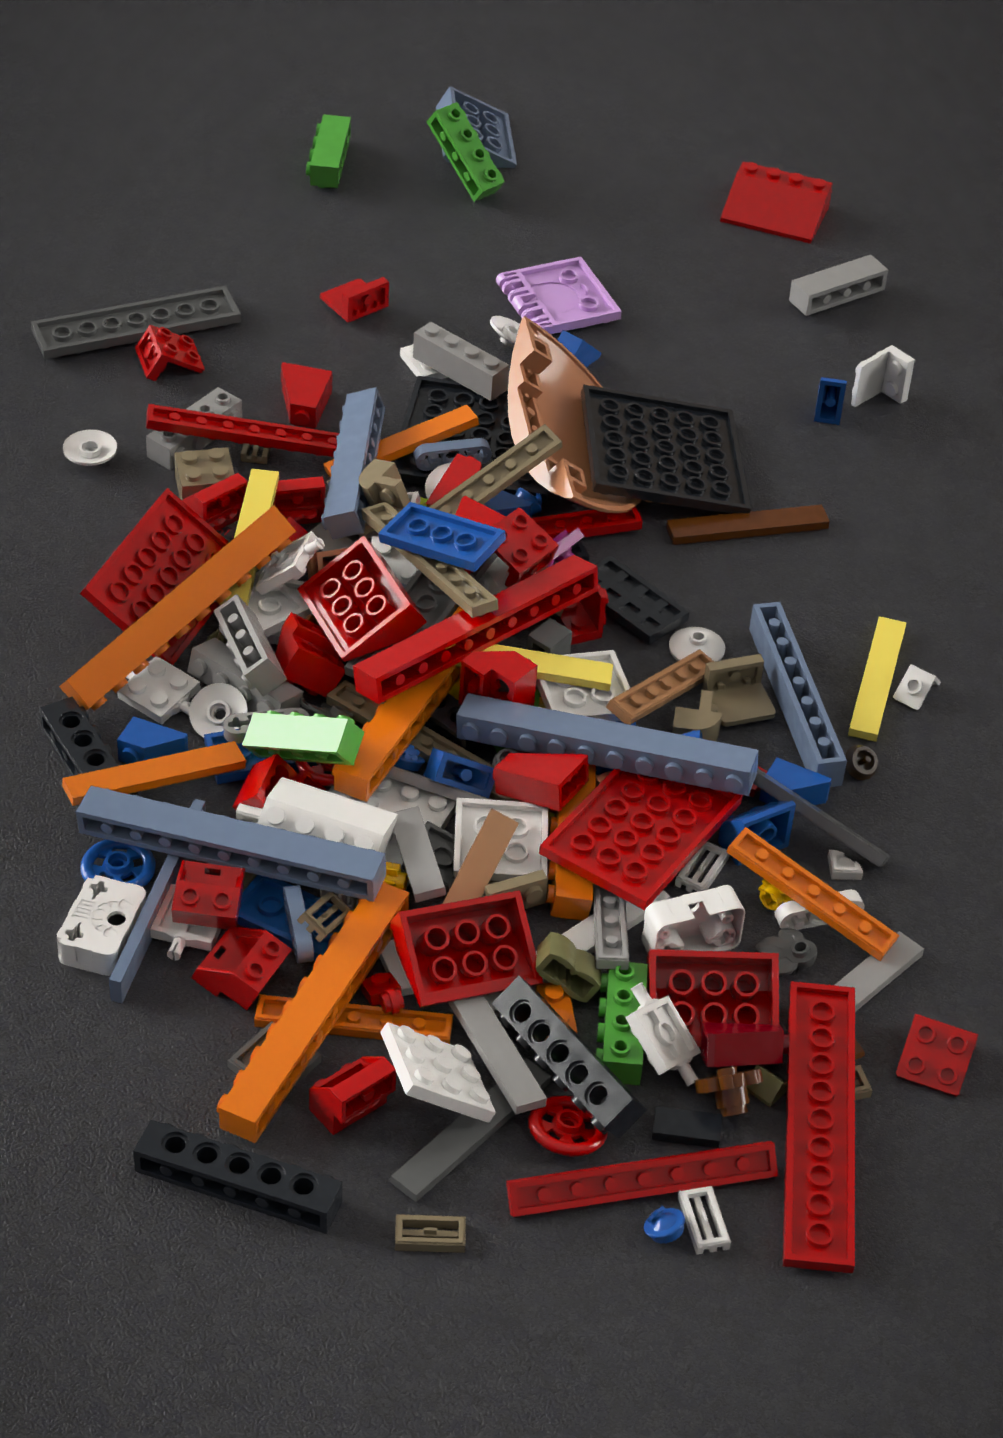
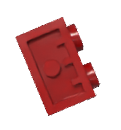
[320,277,389,322]
[135,325,205,381]
[492,508,559,588]
[554,583,609,645]
[896,1014,978,1096]

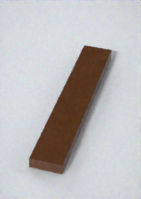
[666,504,830,545]

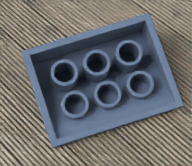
[436,86,517,168]

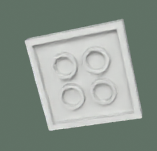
[536,650,630,721]
[453,797,548,881]
[381,1022,496,1123]

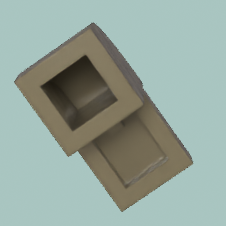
[359,459,411,508]
[672,690,722,741]

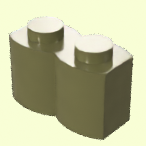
[536,932,602,1002]

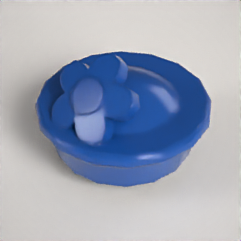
[515,487,542,516]
[394,745,425,771]
[644,1206,685,1243]

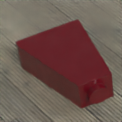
[700,1022,789,1067]

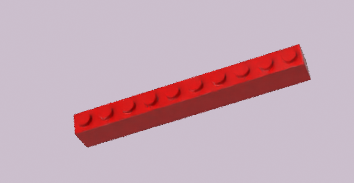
[353,555,599,704]

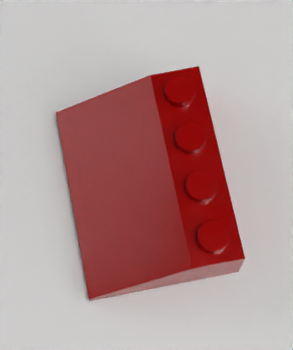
[720,161,833,244]
[297,536,427,662]
[390,890,543,1007]
[646,949,779,1048]

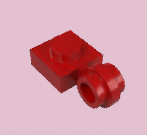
[361,972,405,1015]

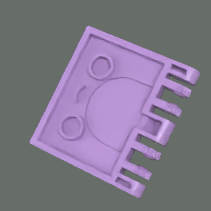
[496,257,622,335]

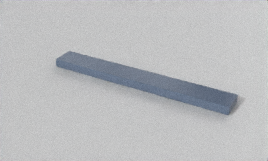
[109,799,206,1003]

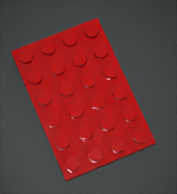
[80,488,229,665]
[539,769,743,910]

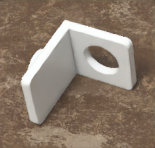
[893,664,941,710]

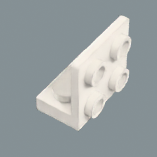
[851,345,915,407]

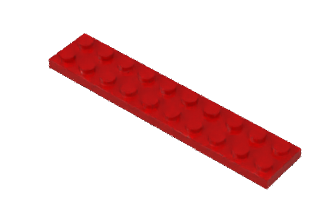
[783,981,855,1273]

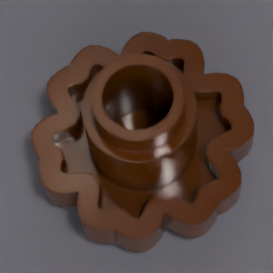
[694,1066,763,1117]

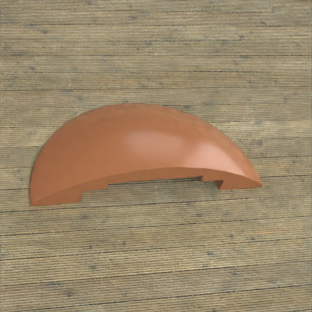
[508,316,641,513]

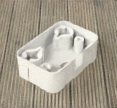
[57,875,146,976]
[641,885,745,952]

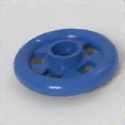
[80,839,156,887]

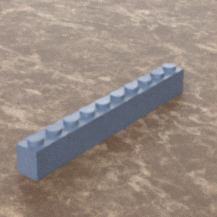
[456,693,759,796]
[76,786,386,902]

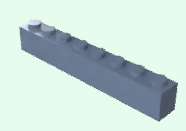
[321,387,385,540]
[749,602,847,787]

